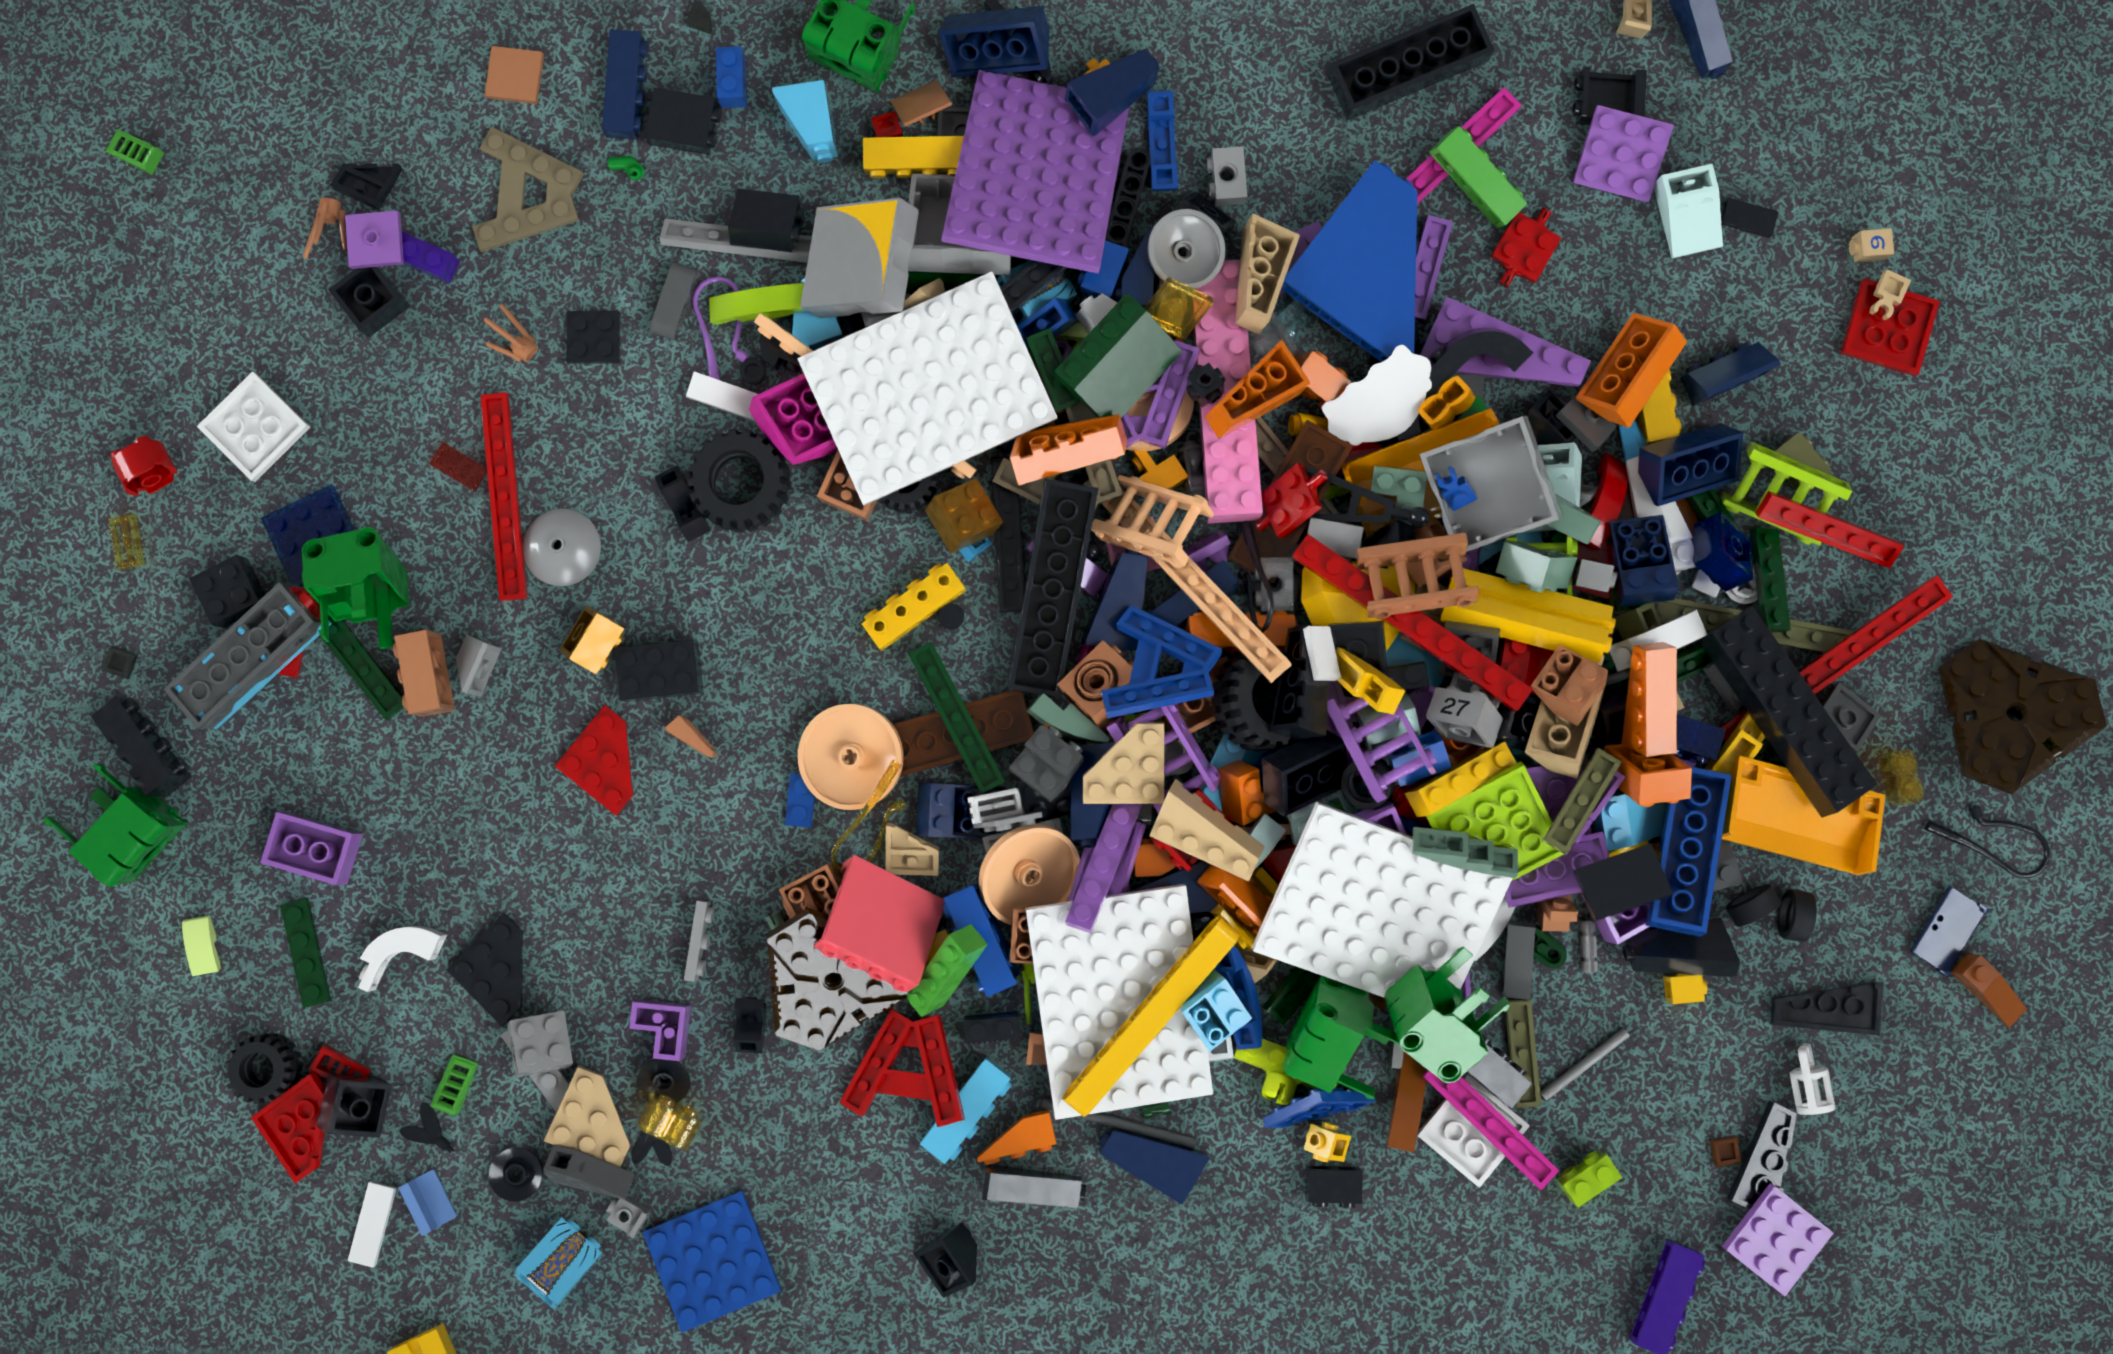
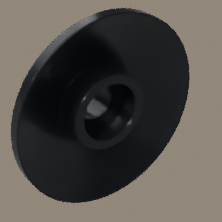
[637,1059,691,1106]
[489,1147,543,1202]

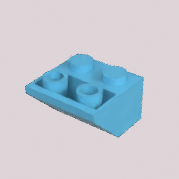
[1181,969,1252,1052]

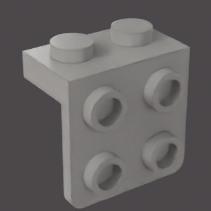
[970,787,1043,832]

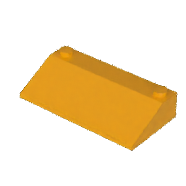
[1341,408,1500,536]
[1722,755,1886,875]

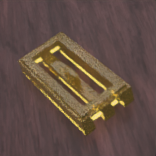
[109,514,145,570]

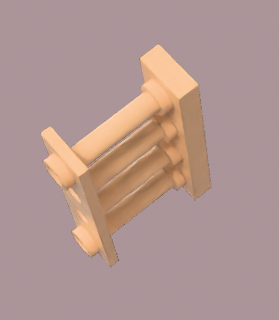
[1091,475,1214,567]

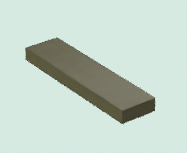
[1542,748,1622,855]
[1504,999,1541,1108]

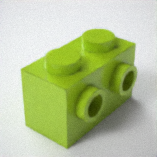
[1556,1150,1623,1208]

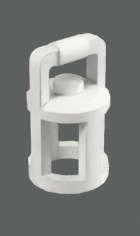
[1789,1043,1836,1115]

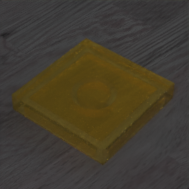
[1144,277,1214,340]

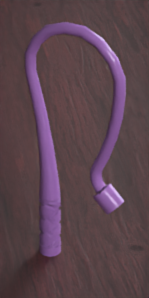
[692,276,750,380]

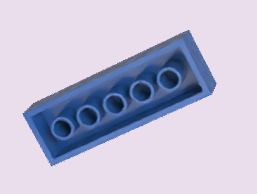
[1646,767,1732,937]

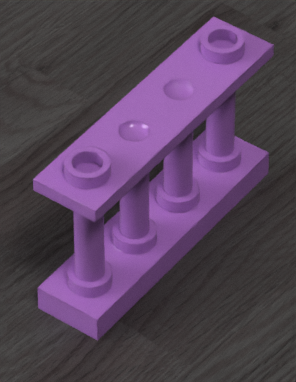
[1327,678,1437,803]
[1107,704,1220,814]

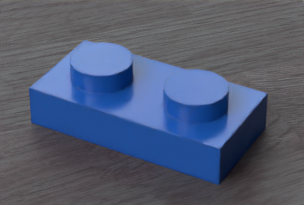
[785,773,815,828]

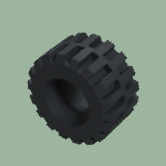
[879,473,939,514]
[224,1033,302,1104]

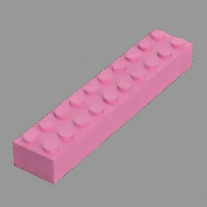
[1190,260,1263,524]

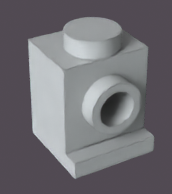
[606,1196,651,1238]

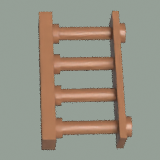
[1356,533,1479,619]

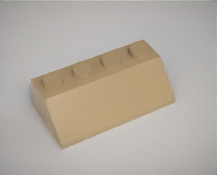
[1525,674,1608,779]

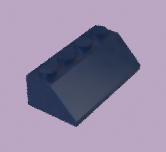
[938,6,1049,77]
[1638,423,1743,506]

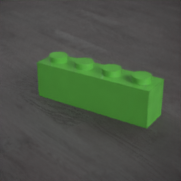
[1429,126,1527,228]
[907,924,988,1017]

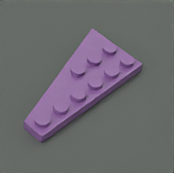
[1420,297,1591,387]

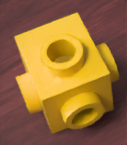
[1304,1121,1351,1163]

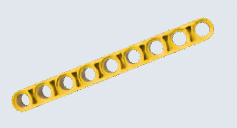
[1062,916,1240,1117]

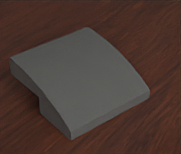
[1439,621,1500,677]

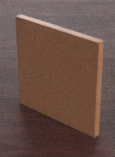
[890,80,952,127]

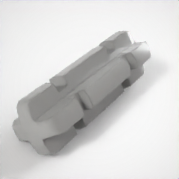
[1580,920,1598,973]

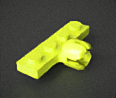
[1233,1038,1337,1105]

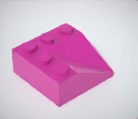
[749,373,838,465]

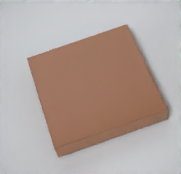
[485,46,544,104]

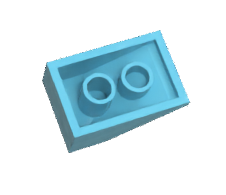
[1592,788,1666,851]

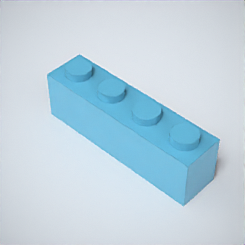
[920,1056,1012,1164]

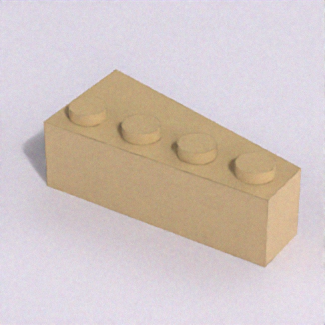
[1235,214,1300,334]
[1150,779,1264,881]

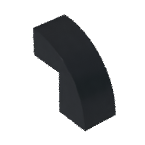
[655,465,711,542]

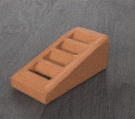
[665,715,718,758]

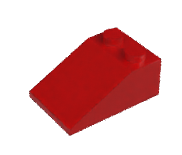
[1496,638,1555,702]

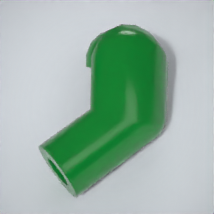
[608,156,644,180]

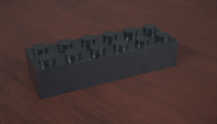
[1327,4,1495,121]

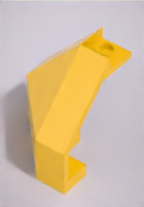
[1301,561,1415,652]

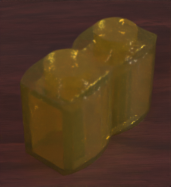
[1879,749,1923,805]
[637,1095,702,1151]

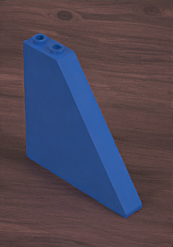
[1281,160,1417,362]

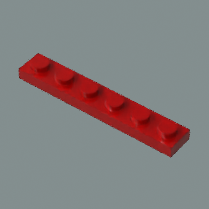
[1755,491,1905,568]

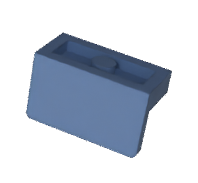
[398,1170,457,1236]

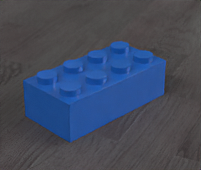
[942,882,1022,997]

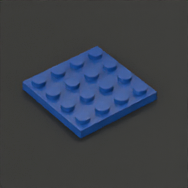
[642,1190,782,1333]

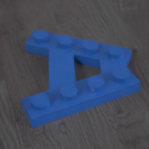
[1101,605,1222,718]

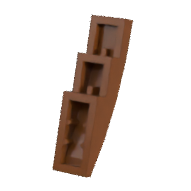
[1386,1052,1427,1153]

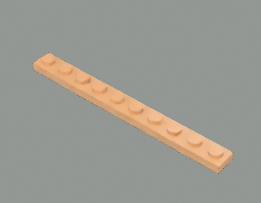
[754,313,977,479]
[1101,486,1291,683]

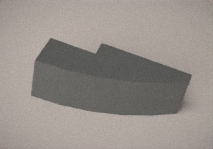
[1503,920,1536,1000]

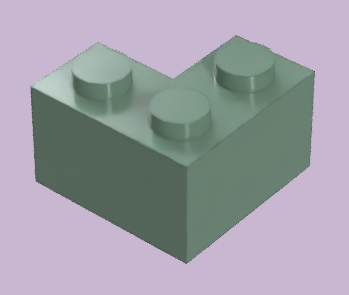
[1371,465,1427,525]
[1496,541,1577,592]

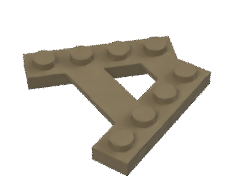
[472,127,584,252]
[992,402,1123,512]

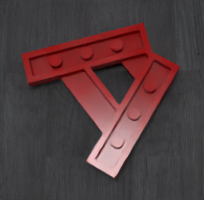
[839,1009,965,1127]

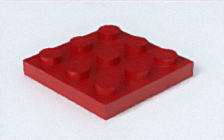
[1840,278,1940,376]

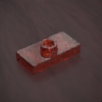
[429,442,487,492]

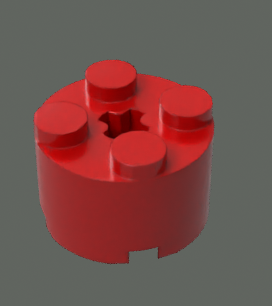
[110,436,177,496]

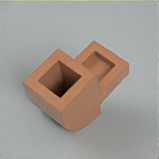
[1537,895,1578,932]

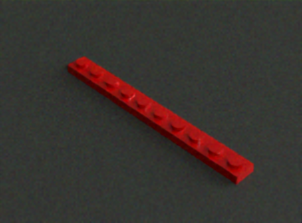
[1292,534,1533,713]
[1715,576,1953,744]

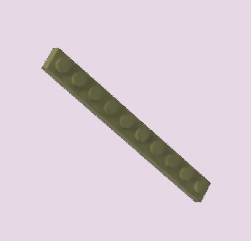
[1606,588,1867,660]

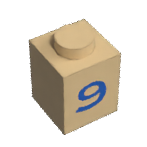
[1849,228,1894,263]

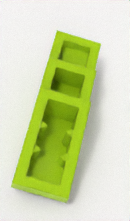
[709,283,806,325]

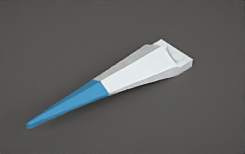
[1619,419,1700,572]

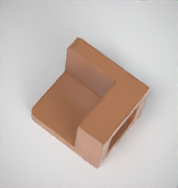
[1026,1030,1047,1065]

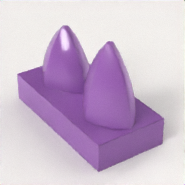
[1183,530,1231,573]

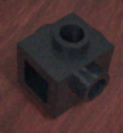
[1186,363,1226,407]

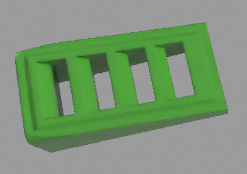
[105,129,164,175]
[430,1054,479,1115]

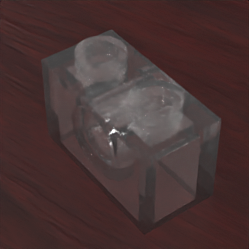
[1256,557,1294,612]

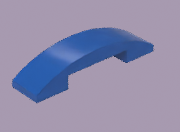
[1147,91,1178,191]
[1215,946,1262,1050]

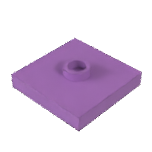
[345,210,404,269]

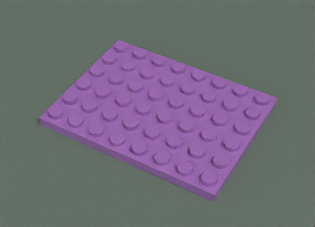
[941,70,1129,274]

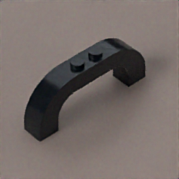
[1396,328,1534,443]

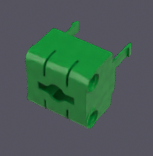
[802,0,915,94]
[301,527,410,650]
[43,764,188,887]
[1384,946,1510,1083]
[1282,975,1399,1099]

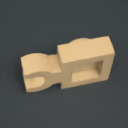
[1870,269,1911,320]

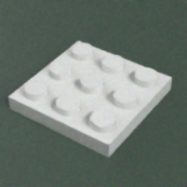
[197,372,310,482]
[1417,1073,1530,1188]

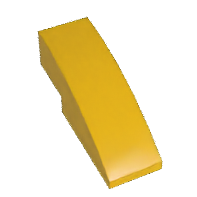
[1335,647,1405,715]

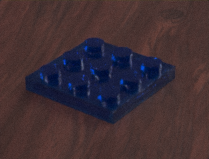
[261,484,355,587]

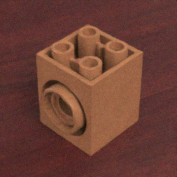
[1057,640,1134,735]
[779,863,842,919]

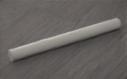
[1540,1028,1630,1101]

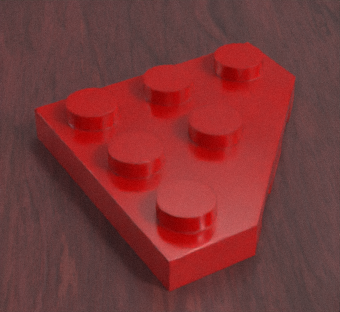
[555,705,634,816]
[251,1072,326,1183]

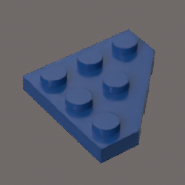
[1263,1088,1375,1128]

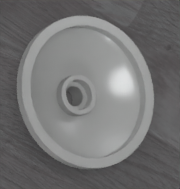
[1147,209,1225,290]
[523,509,601,586]

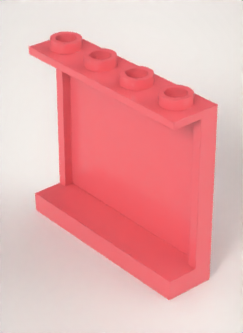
[813,855,945,992]

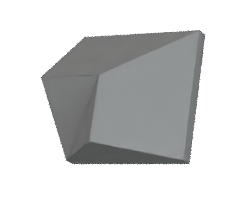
[456,635,502,696]

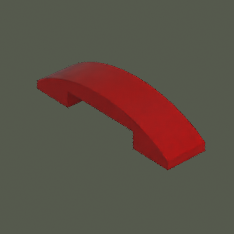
[1589,452,1628,550]

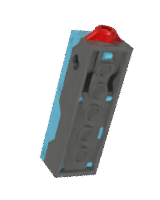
[163,582,332,729]

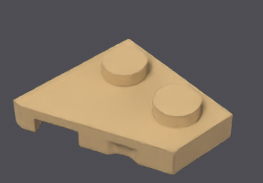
[886,823,939,876]

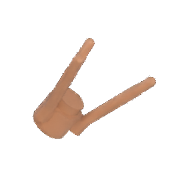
[303,198,347,259]
[484,304,538,363]

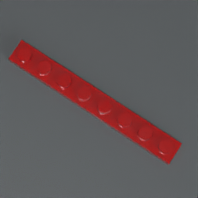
[480,392,528,602]

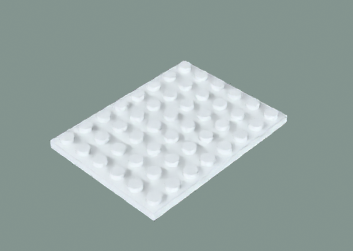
[797,272,1058,505]
[1251,801,1512,997]
[1025,884,1213,1120]

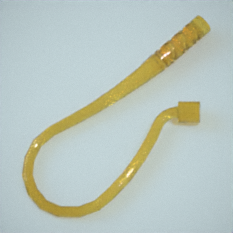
[831,760,906,874]

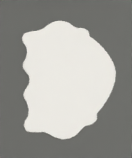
[1322,345,1432,446]

